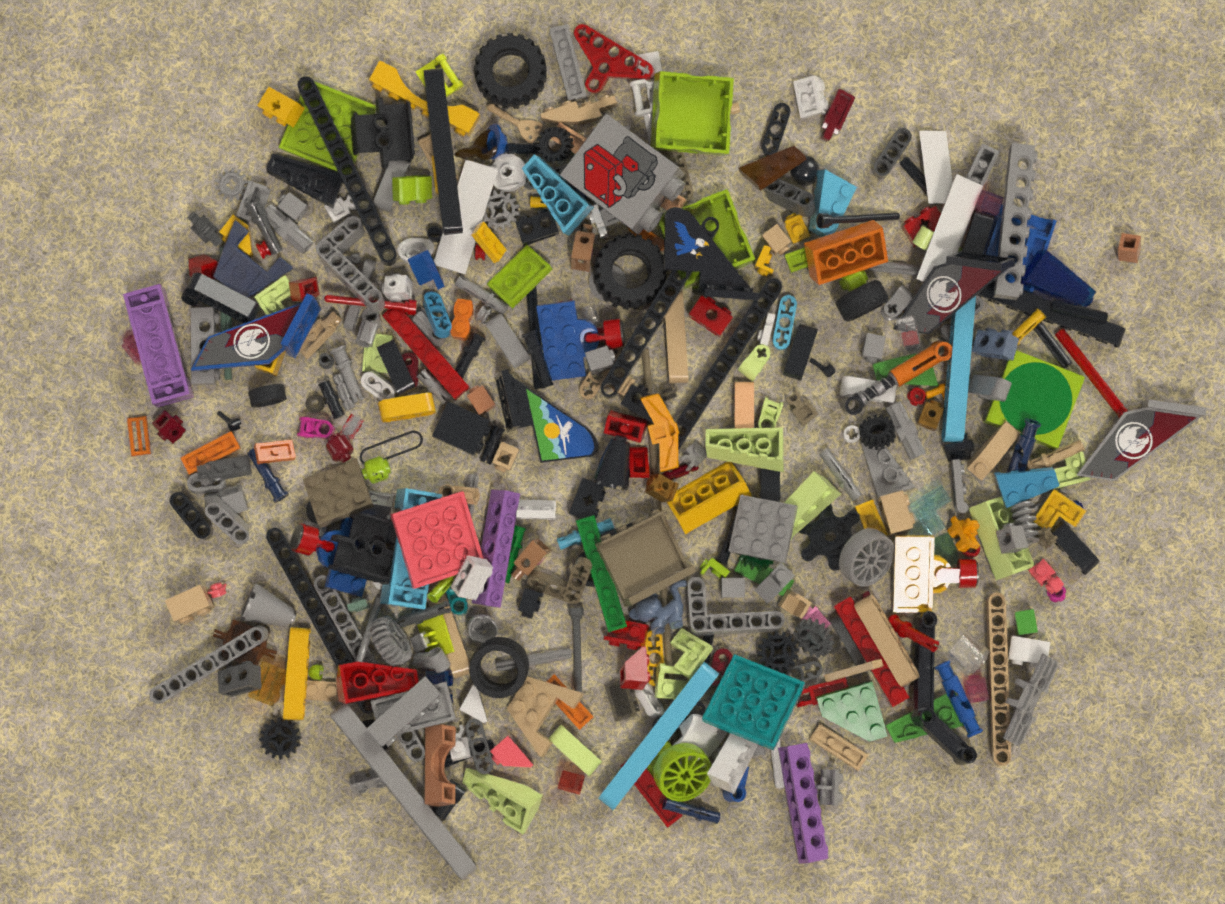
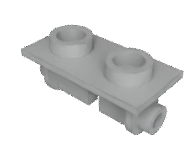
[349,770,385,794]

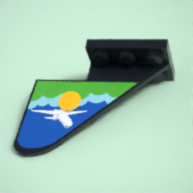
[495,369,599,463]

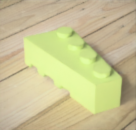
[705,427,784,472]

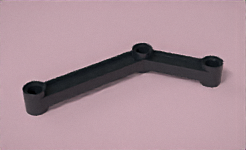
[911,611,977,765]

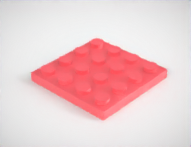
[390,491,484,589]

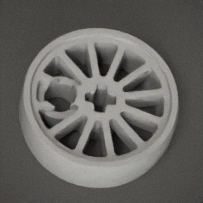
[839,528,895,587]

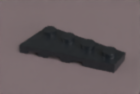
[266,153,345,209]

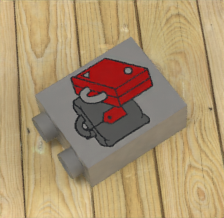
[560,113,686,235]

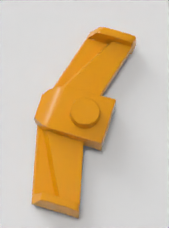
[640,394,679,472]

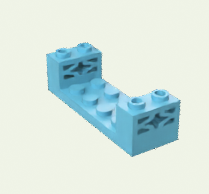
[380,488,443,609]

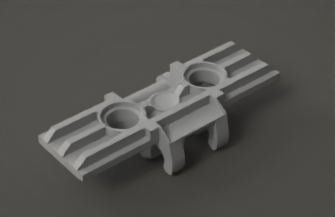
[1003,653,1058,747]

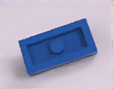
[408,250,445,290]

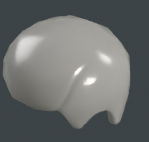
[467,614,498,644]

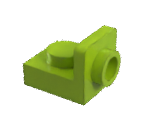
[699,558,730,579]

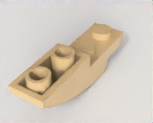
[540,95,617,125]

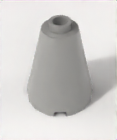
[240,583,297,627]

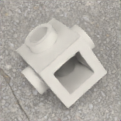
[382,274,413,302]

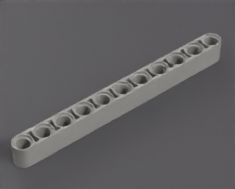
[314,575,425,762]
[330,703,477,880]

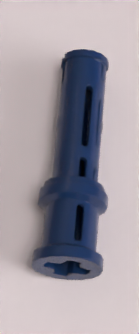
[247,448,289,503]

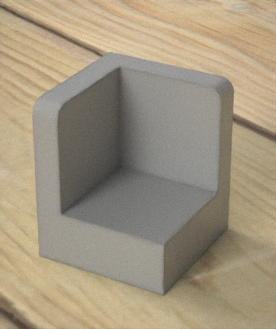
[721,578,745,598]

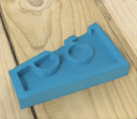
[994,467,1060,508]

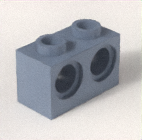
[972,328,1019,361]

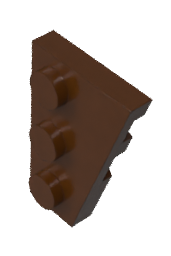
[738,146,806,191]

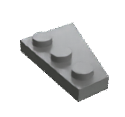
[861,443,915,498]

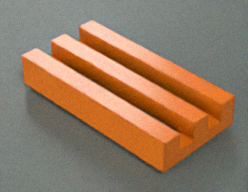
[127,416,151,457]

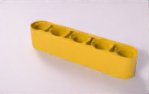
[283,627,311,720]

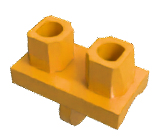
[947,516,980,552]

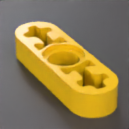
[645,631,664,686]

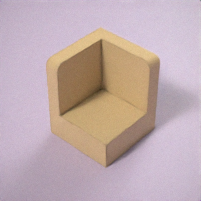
[778,589,812,619]

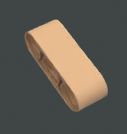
[734,382,754,429]

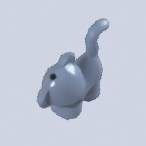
[629,580,688,635]

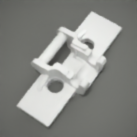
[629,51,662,144]

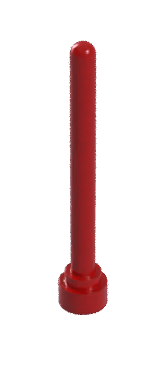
[324,295,417,315]

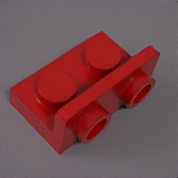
[603,620,649,650]

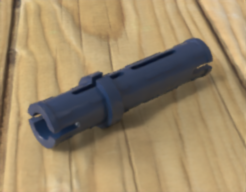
[662,797,721,824]

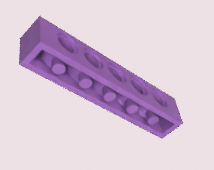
[472,489,520,608]
[778,743,829,864]

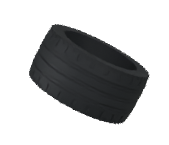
[469,637,529,698]

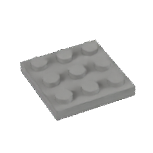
[729,495,798,563]

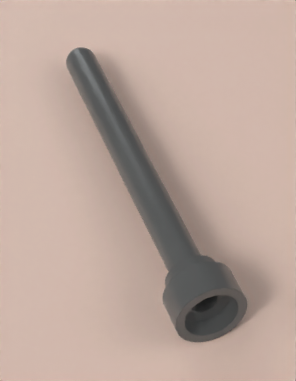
[568,608,584,699]

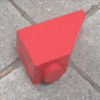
[490,736,534,768]

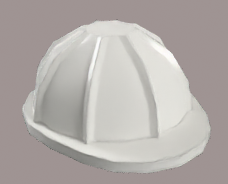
[397,238,434,265]

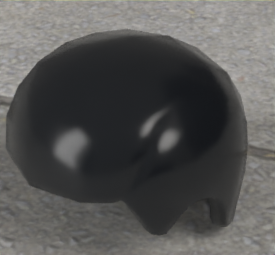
[790,155,820,186]

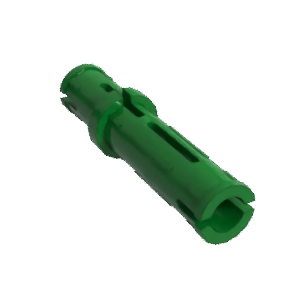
[505,525,526,584]

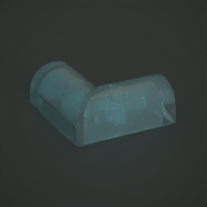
[909,485,952,535]

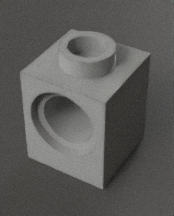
[277,192,309,223]
[862,333,886,363]
[996,523,1028,554]

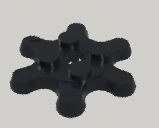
[799,504,860,571]

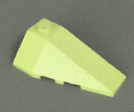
[462,768,542,834]

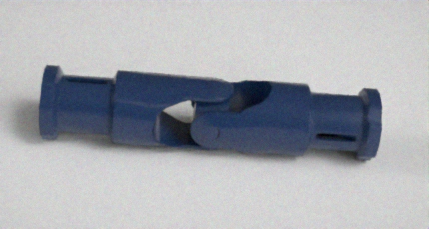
[1006,418,1041,473]

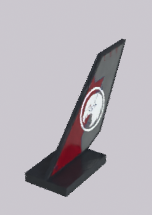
[893,251,1016,335]

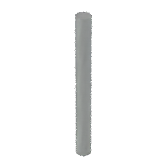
[355,597,382,662]

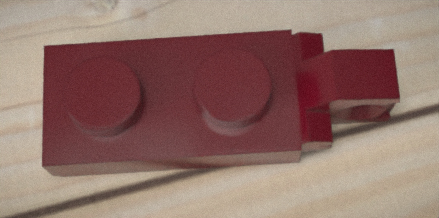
[820,88,855,142]

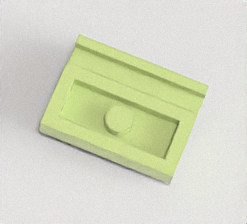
[362,334,393,374]

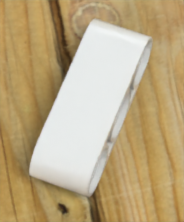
[840,376,897,404]

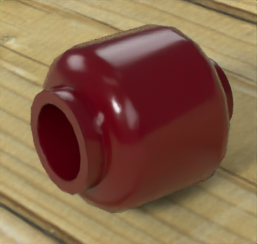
[325,433,354,463]

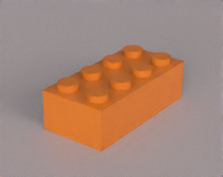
[804,220,888,285]

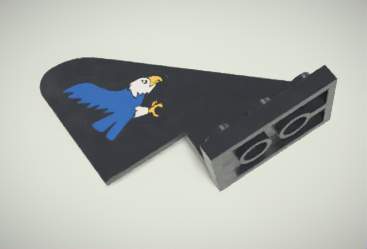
[664,207,759,301]

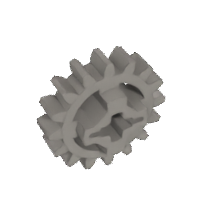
[482,190,520,232]

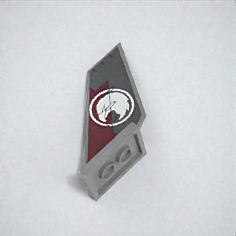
[1076,399,1207,481]

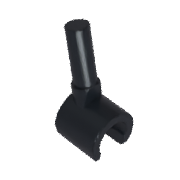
[809,358,835,377]
[217,411,241,431]

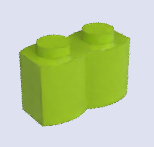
[392,175,433,205]

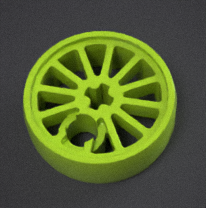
[653,743,712,801]

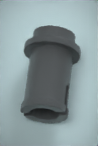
[318,353,334,369]

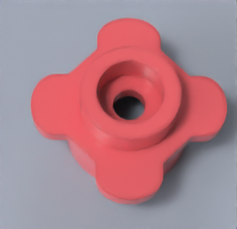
[207,582,227,598]

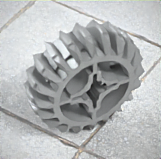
[370,615,412,667]

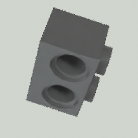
[218,661,261,697]

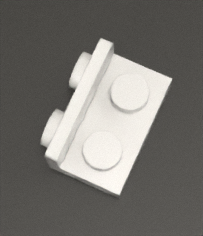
[793,76,829,119]
[516,500,556,520]

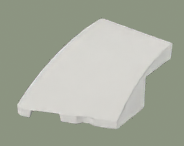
[672,714,727,761]

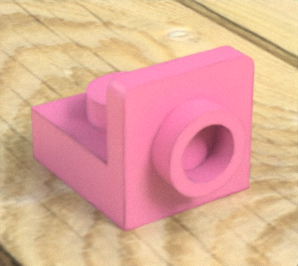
[801,606,831,628]

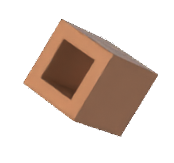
[1118,233,1141,263]
[467,385,496,416]

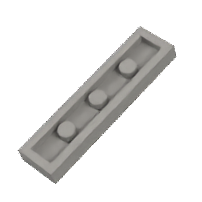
[549,24,587,101]

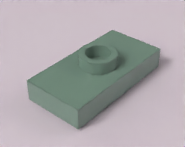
[347,597,371,613]

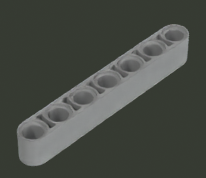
[149,626,268,704]

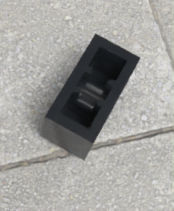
[569,478,606,519]

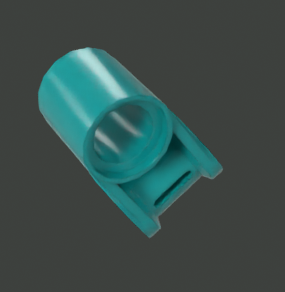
[446,584,468,616]

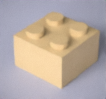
[877,490,915,536]
[165,584,215,625]

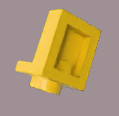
[783,213,810,244]
[754,245,774,277]

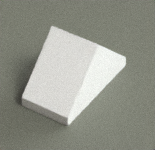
[459,685,488,723]

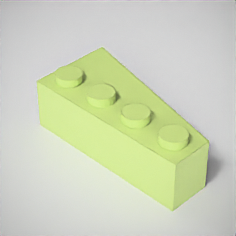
[784,472,841,540]

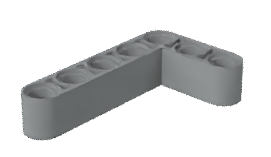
[316,216,385,313]
[686,577,785,636]

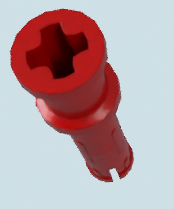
[888,614,939,652]

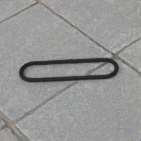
[359,430,423,464]

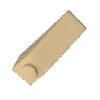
[967,421,1020,481]

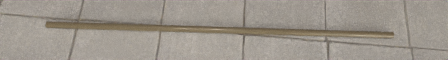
[642,349,679,745]

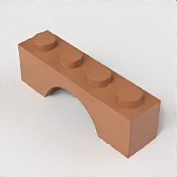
[425,724,456,807]

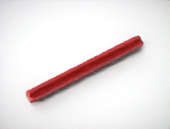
[1055,329,1128,418]

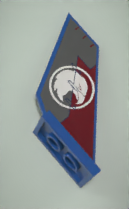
[191,294,321,371]

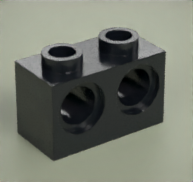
[515,209,559,247]
[621,384,668,423]

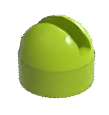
[308,664,324,680]

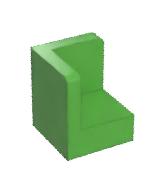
[1015,609,1038,636]

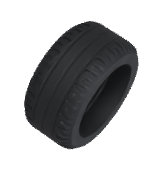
[836,280,888,322]

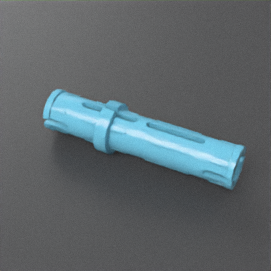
[557,518,614,550]

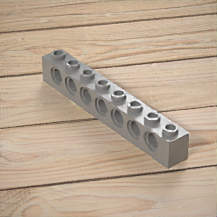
[993,143,1038,300]

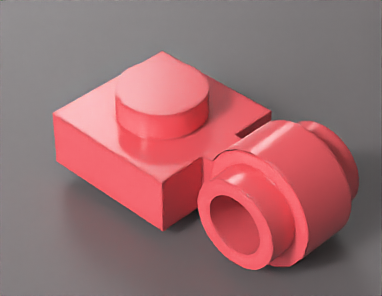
[1028,559,1064,595]

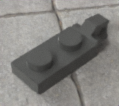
[196,455,252,481]

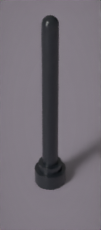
[816,212,900,229]

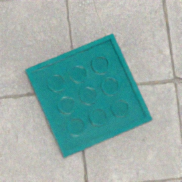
[702,654,805,751]

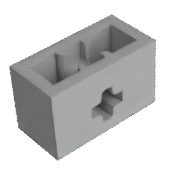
[585,346,615,376]

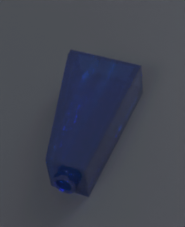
[1020,250,1096,307]

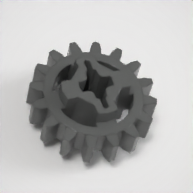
[187,211,222,247]
[793,618,835,658]

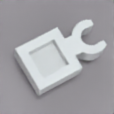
[324,195,360,224]
[589,204,609,239]
[757,313,775,346]
[450,725,472,761]

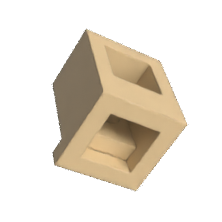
[605,369,635,398]
[492,442,520,473]

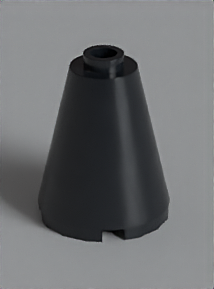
[591,435,630,490]

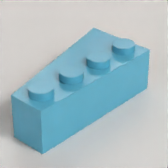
[522,154,594,235]

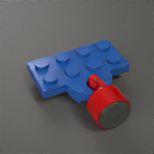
[536,300,626,381]
[290,517,375,597]

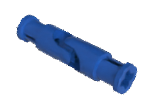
[934,660,983,738]

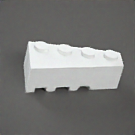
[707,733,758,794]

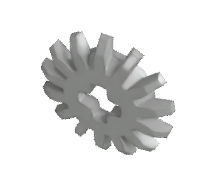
[215,168,249,202]

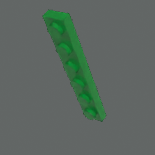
[576,515,627,632]

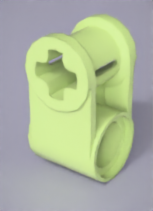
[738,344,770,382]
[757,397,783,428]

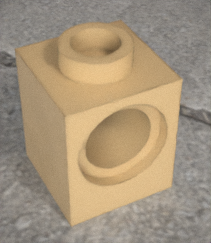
[761,224,791,256]

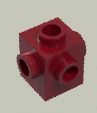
[152,410,186,444]

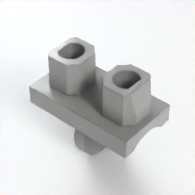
[815,769,843,806]

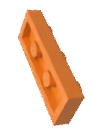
[181,431,241,475]
[546,674,593,730]

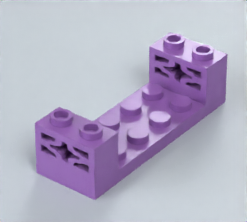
[123,284,195,408]

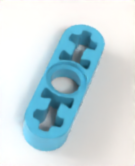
[772,295,797,350]

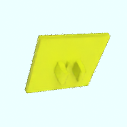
[417,615,455,655]

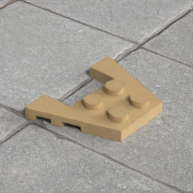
[507,677,584,757]

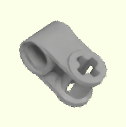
[881,285,914,321]

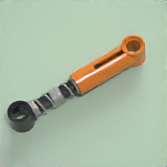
[840,340,952,415]

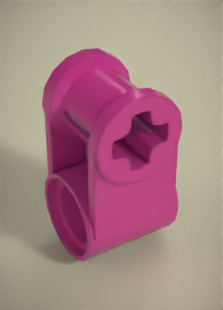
[297,417,335,439]

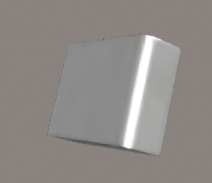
[410,632,430,653]

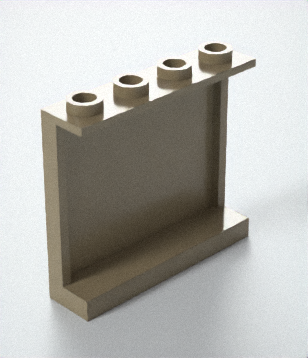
[595,509,696,607]

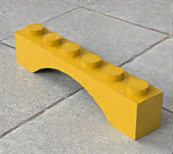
[369,60,480,137]

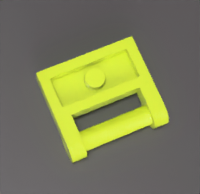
[415,54,464,97]

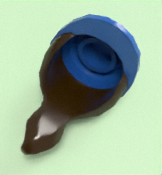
[454,123,508,160]

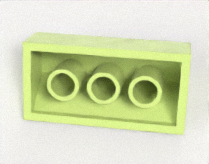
[969,497,1035,580]

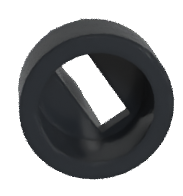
[427,226,443,243]

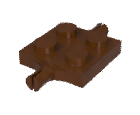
[213,619,277,666]

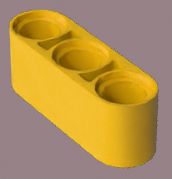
[378,393,436,422]

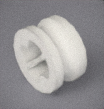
[843,425,861,443]

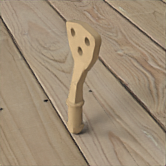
[487,103,543,143]

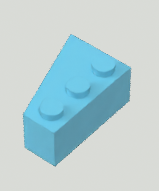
[809,169,857,237]

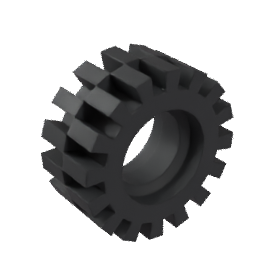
[536,127,574,162]
[859,414,896,450]

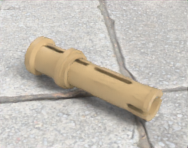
[1027,439,1085,470]

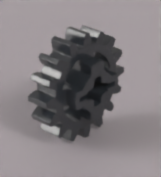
[757,631,799,672]
[259,717,302,760]

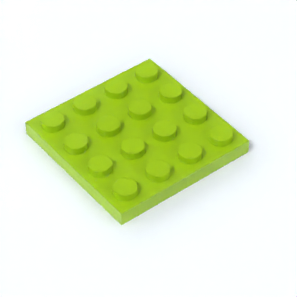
[278,81,376,175]

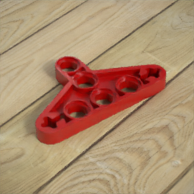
[574,24,655,94]

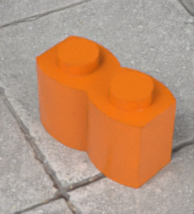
[451,299,474,341]

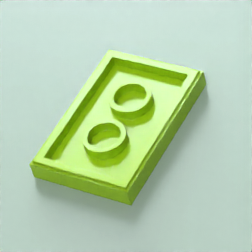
[487,245,553,309]

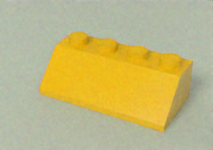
[666,462,752,534]

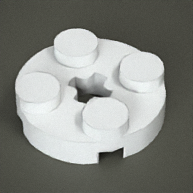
[490,153,527,192]

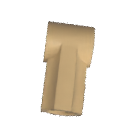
[438,485,480,505]

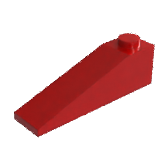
[336,661,419,704]

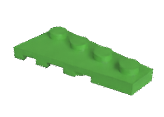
[885,691,964,743]

